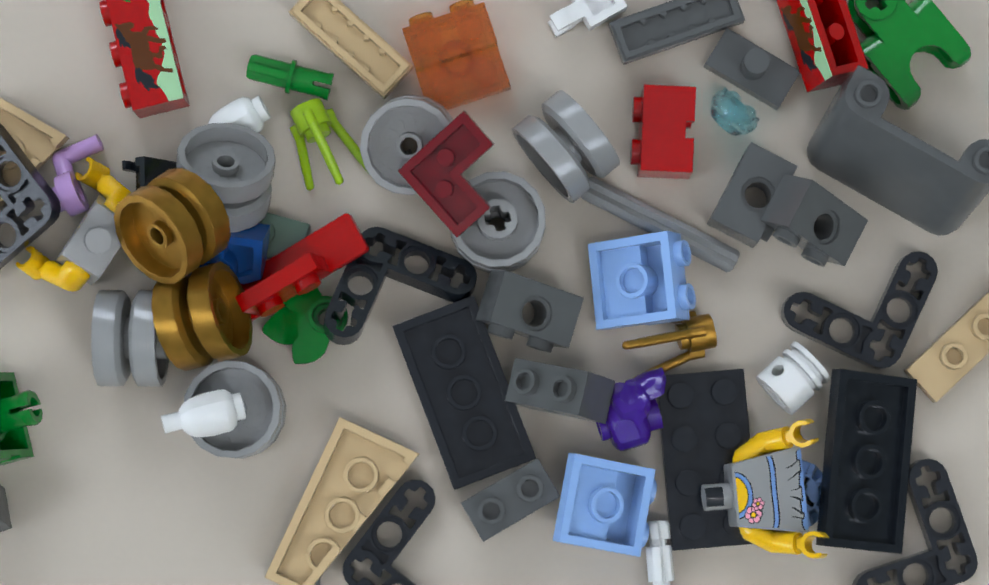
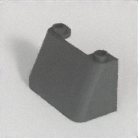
[807,65,989,236]

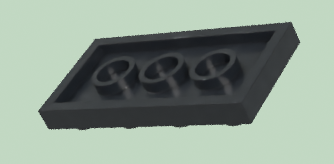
[392,295,536,490]
[657,369,752,551]
[816,369,917,554]

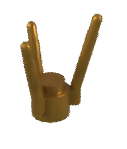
[622,311,717,378]

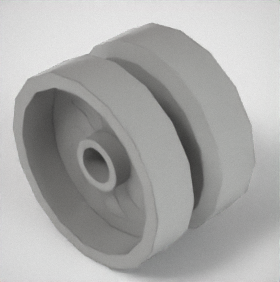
[512,90,620,203]
[360,94,454,195]
[176,123,275,233]
[450,172,546,273]
[91,290,169,387]
[184,360,286,459]

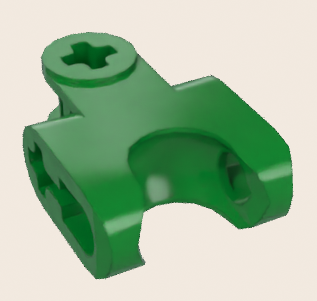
[847,0,971,110]

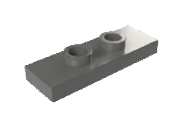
[609,0,745,65]

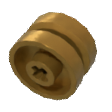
[114,168,231,284]
[151,261,253,371]

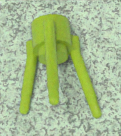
[290,98,369,191]

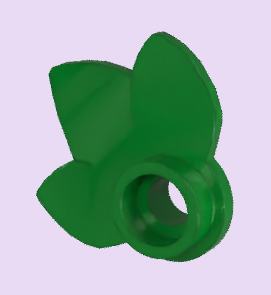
[262,288,348,364]

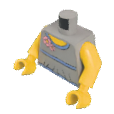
[16,157,132,292]
[701,419,829,559]

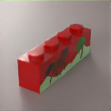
[99,0,190,118]
[776,0,869,93]

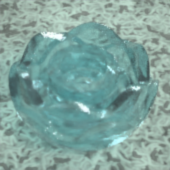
[710,87,760,136]

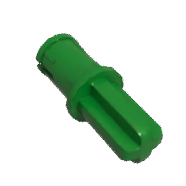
[246,54,334,100]

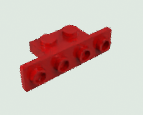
[235,213,369,321]

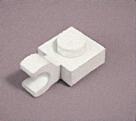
[548,0,627,37]

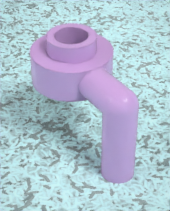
[51,134,104,217]

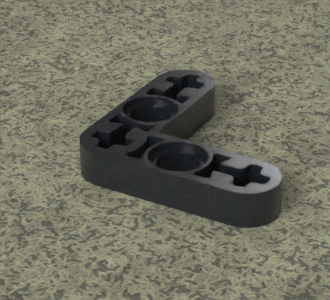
[0,124,61,269]
[323,227,477,345]
[781,251,938,370]
[852,459,978,585]
[343,480,436,585]

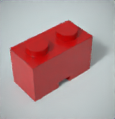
[630,84,696,179]

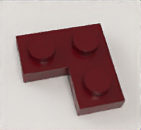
[398,111,495,237]

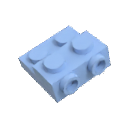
[588,231,696,330]
[553,453,657,557]

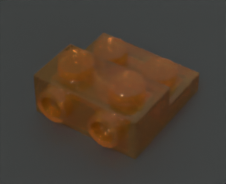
[402,0,511,110]

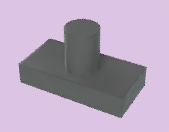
[704,28,800,111]

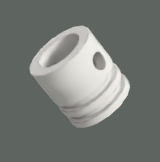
[756,341,831,415]

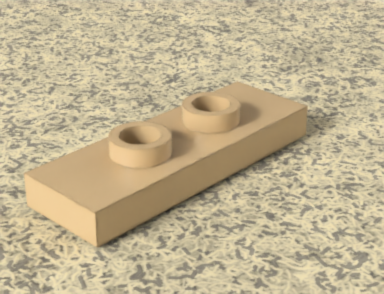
[289,0,413,100]
[904,291,989,403]

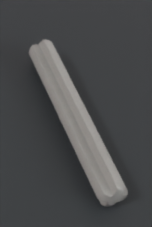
[581,177,740,272]

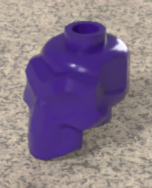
[596,367,666,451]

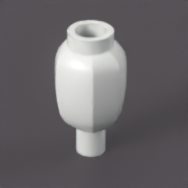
[208,96,271,133]
[161,390,246,437]

